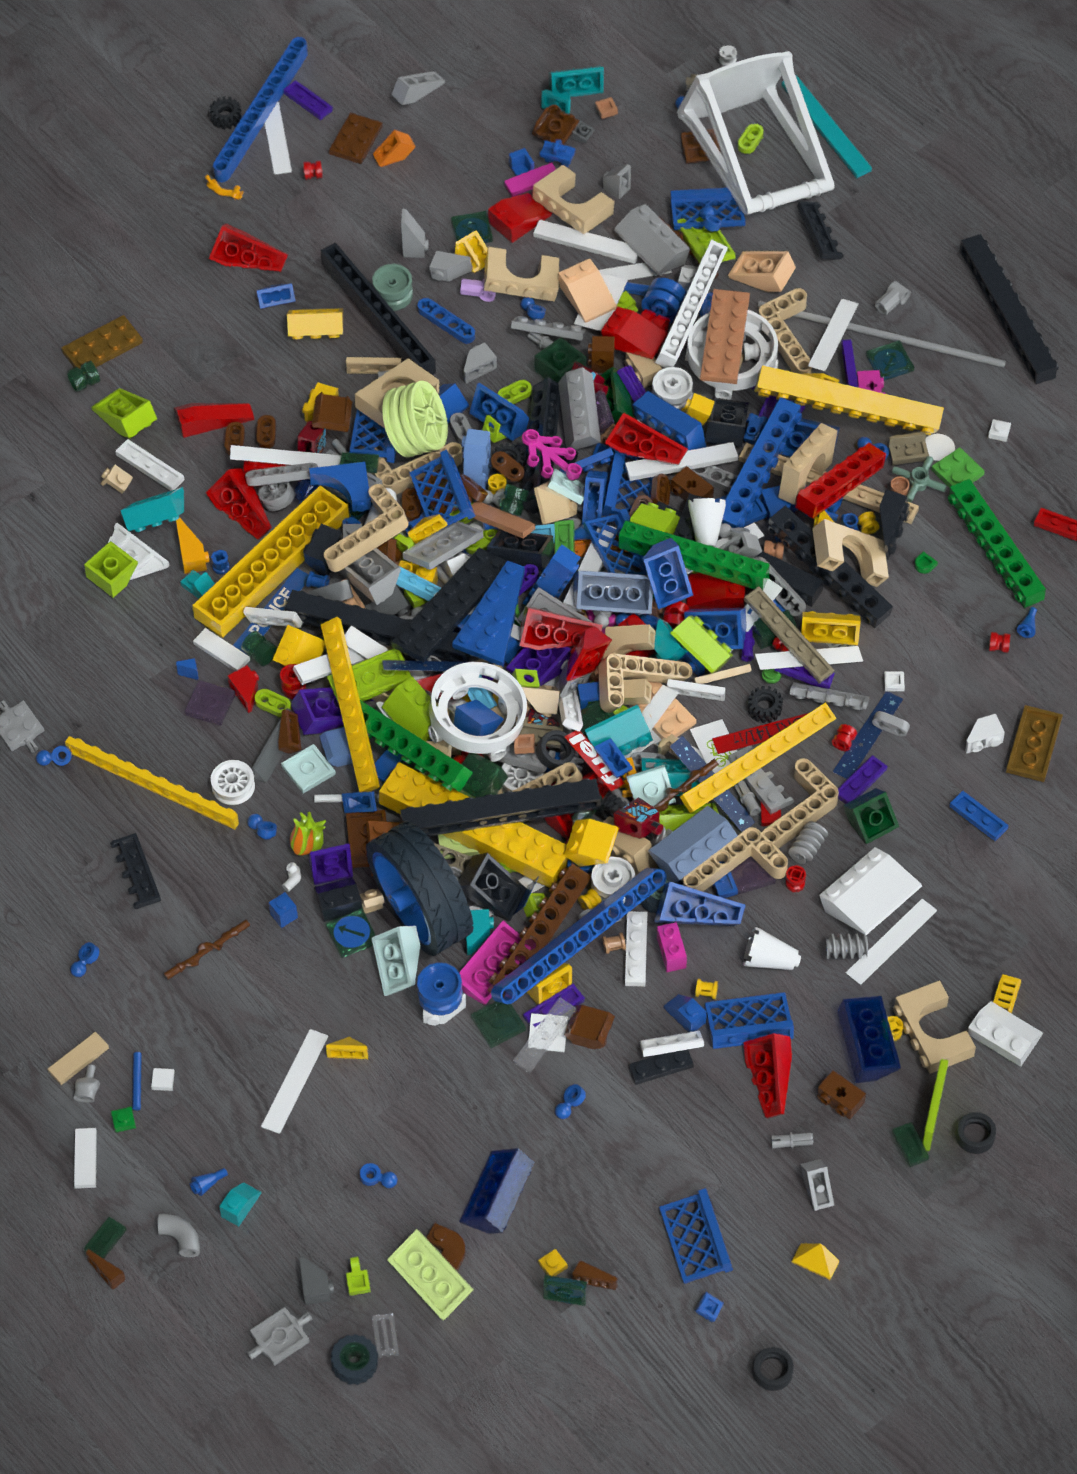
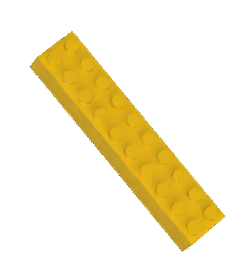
[754,365,944,435]
[192,486,349,638]
[379,762,569,888]

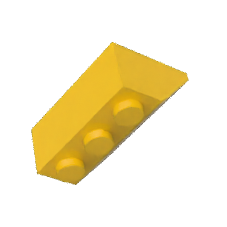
[287,308,343,339]
[801,611,860,645]

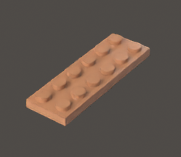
[700,289,750,384]

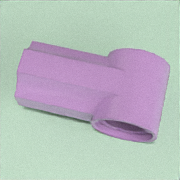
[460,279,496,302]

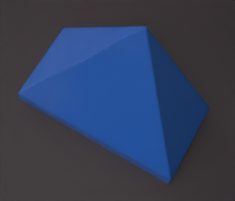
[256,283,295,308]
[594,738,633,778]
[342,791,377,813]

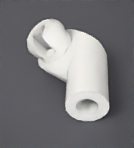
[282,862,301,892]

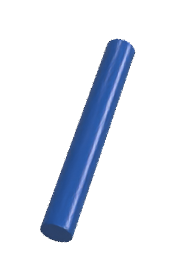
[132,1052,141,1111]

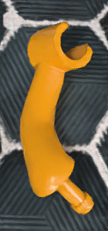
[205,175,244,200]

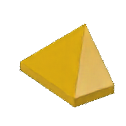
[407,514,448,544]
[326,1037,368,1059]
[792,1243,839,1280]

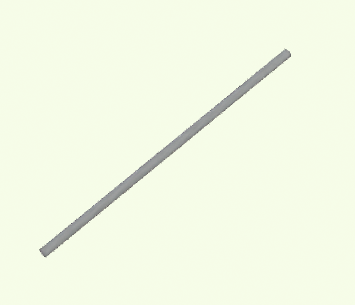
[758,301,1006,368]

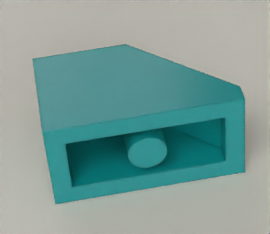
[654,619,689,661]
[466,909,494,955]
[219,1182,261,1226]

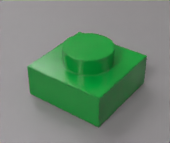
[111,1107,136,1133]

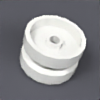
[652,367,693,410]
[591,857,635,904]

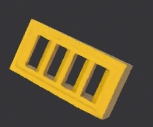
[993,974,1021,1014]

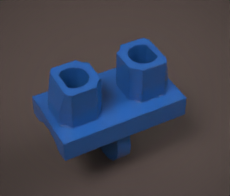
[540,139,576,167]

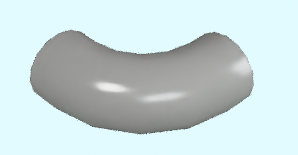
[158,1214,200,1257]

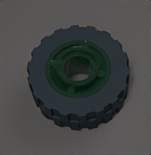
[331,1334,378,1385]

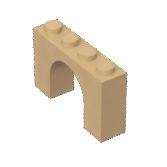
[533,165,614,234]
[484,247,559,301]
[355,359,439,428]
[779,423,837,505]
[813,519,889,587]
[601,624,656,705]
[893,980,976,1074]

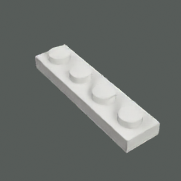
[116,439,184,491]
[556,681,583,732]
[625,911,647,987]

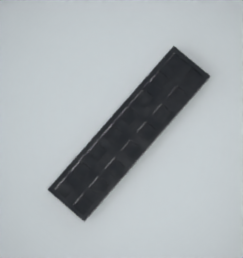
[392,547,507,663]

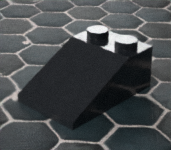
[705,397,749,447]
[487,529,554,574]
[459,853,527,921]

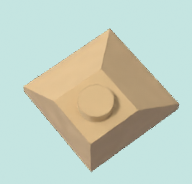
[534,481,577,524]
[522,685,560,717]

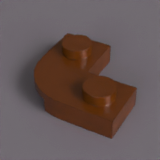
[427,1223,466,1272]

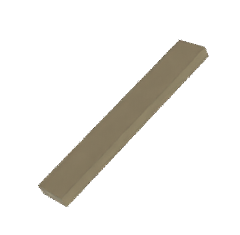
[744,586,835,684]

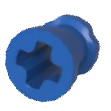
[211,550,230,574]
[306,571,330,588]

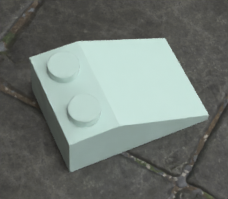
[372,926,420,996]

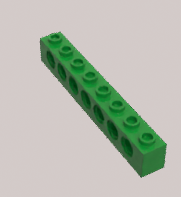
[948,478,1046,608]
[619,520,770,590]
[360,700,473,792]

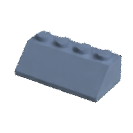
[573,570,653,614]
[648,806,738,882]

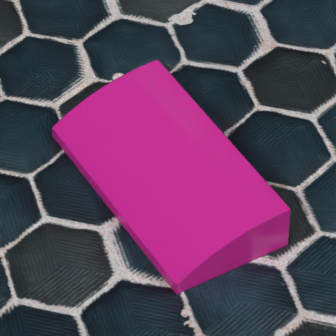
[459,921,532,1005]

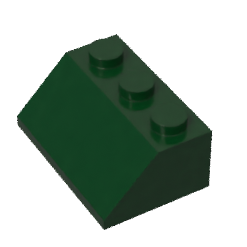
[596,367,633,429]

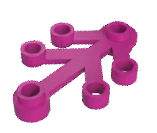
[522,429,582,480]

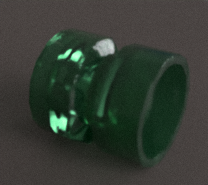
[67,360,101,392]
[498,483,529,516]
[241,631,277,666]

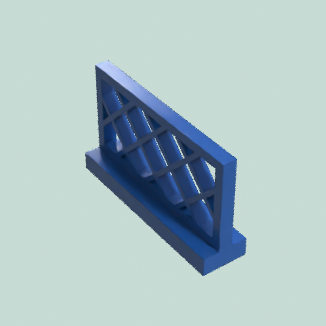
[670,188,745,230]
[350,409,396,463]
[409,449,476,529]
[602,450,655,516]
[583,509,647,575]
[705,992,794,1049]
[659,1188,733,1284]

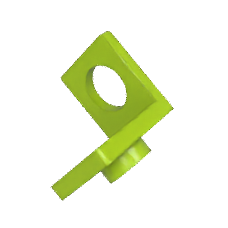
[482,415,507,443]
[512,669,540,688]

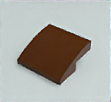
[680,129,721,163]

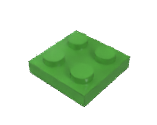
[931,447,985,488]

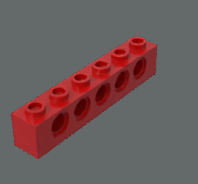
[796,443,886,519]

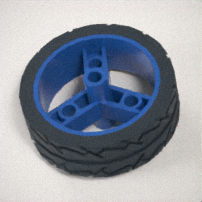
[366,821,474,956]

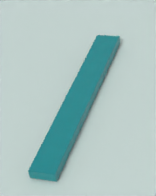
[782,75,872,178]

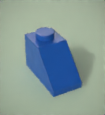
[663,994,707,1032]

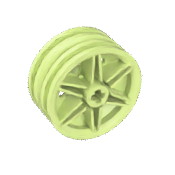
[382,381,448,458]

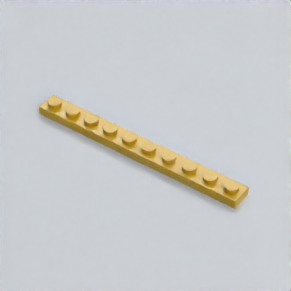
[321,617,380,792]
[680,703,837,813]
[65,736,239,830]

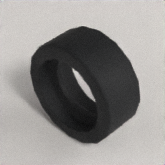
[536,730,576,770]
[956,1112,996,1154]
[753,1347,794,1391]

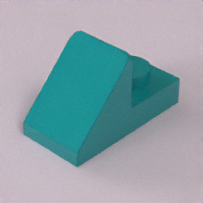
[541,89,571,114]
[180,570,215,599]

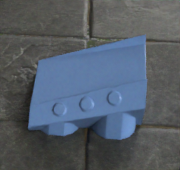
[320,727,353,767]

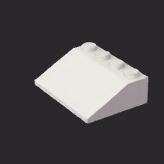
[819,847,922,935]

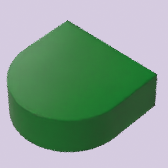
[914,551,938,574]

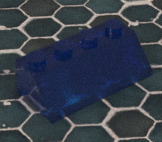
[837,996,901,1083]
[459,1148,534,1234]

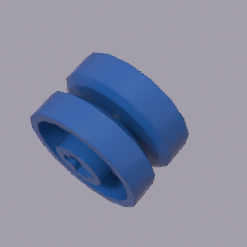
[641,278,686,323]
[417,963,463,1016]

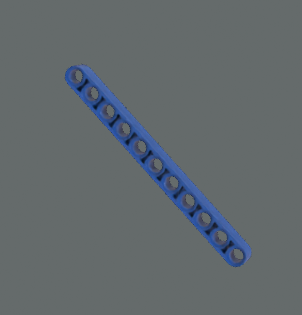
[213,37,308,182]
[491,868,666,1004]

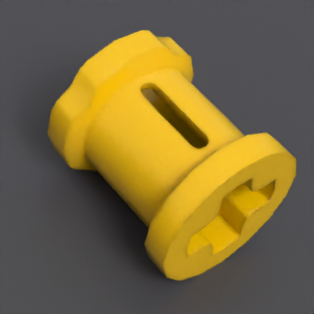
[695,979,718,999]

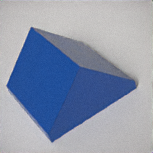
[438,383,469,424]
[453,699,504,736]

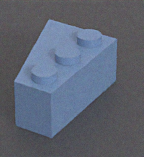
[462,429,491,490]

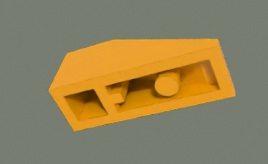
[176,517,210,574]

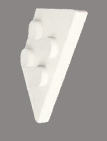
[108,523,169,580]

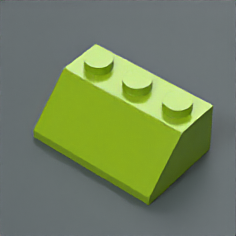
[670,615,733,673]
[382,676,438,741]
[659,803,719,832]

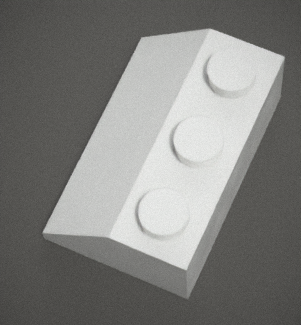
[968,1001,1043,1067]

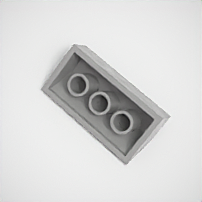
[614,204,690,275]
[558,367,601,450]
[339,548,401,605]

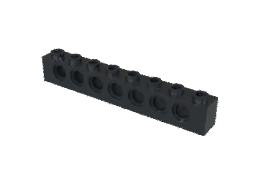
[520,377,560,514]
[767,505,893,629]

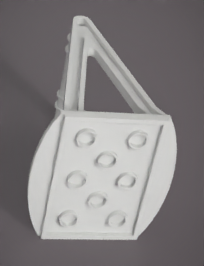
[677,51,834,215]

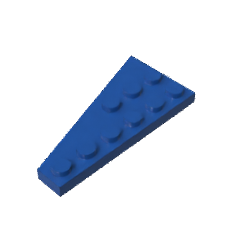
[452,560,525,667]

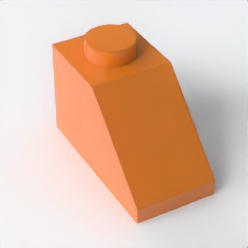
[373,130,415,167]

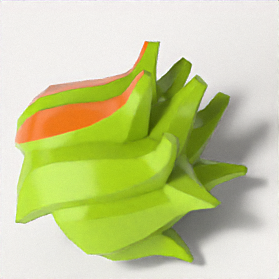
[290,811,326,855]

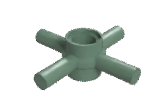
[892,456,947,502]

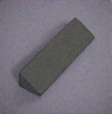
[252,708,300,783]

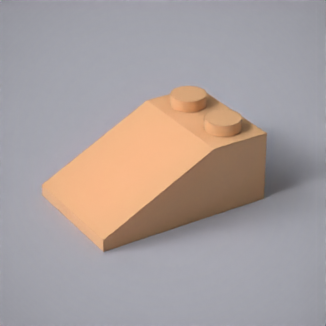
[728,251,796,292]
[558,258,617,323]

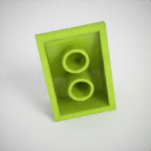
[91,388,157,438]

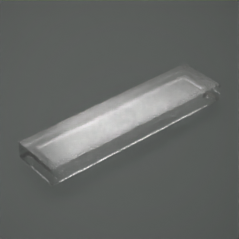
[513,997,577,1074]

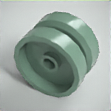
[372,264,413,311]

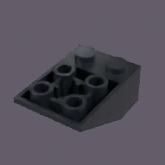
[879,489,910,560]

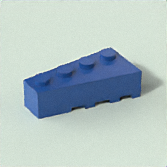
[633,391,706,451]
[523,544,581,605]
[654,882,745,926]

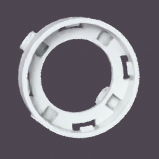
[685,310,778,400]
[428,662,527,762]

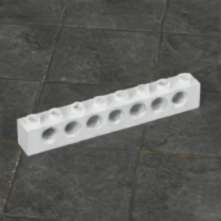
[655,240,728,368]

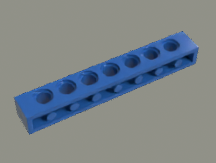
[721,397,802,528]

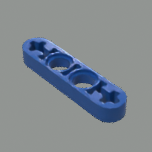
[418,298,475,344]

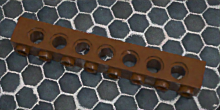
[487,863,591,997]

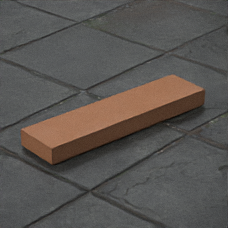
[472,501,535,538]

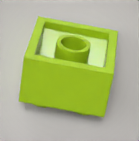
[630,502,680,535]
[84,541,138,598]

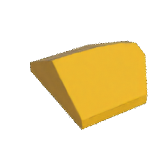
[455,230,488,273]

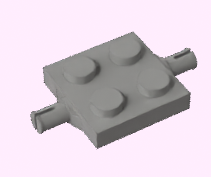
[0,701,45,753]
[247,1307,312,1366]

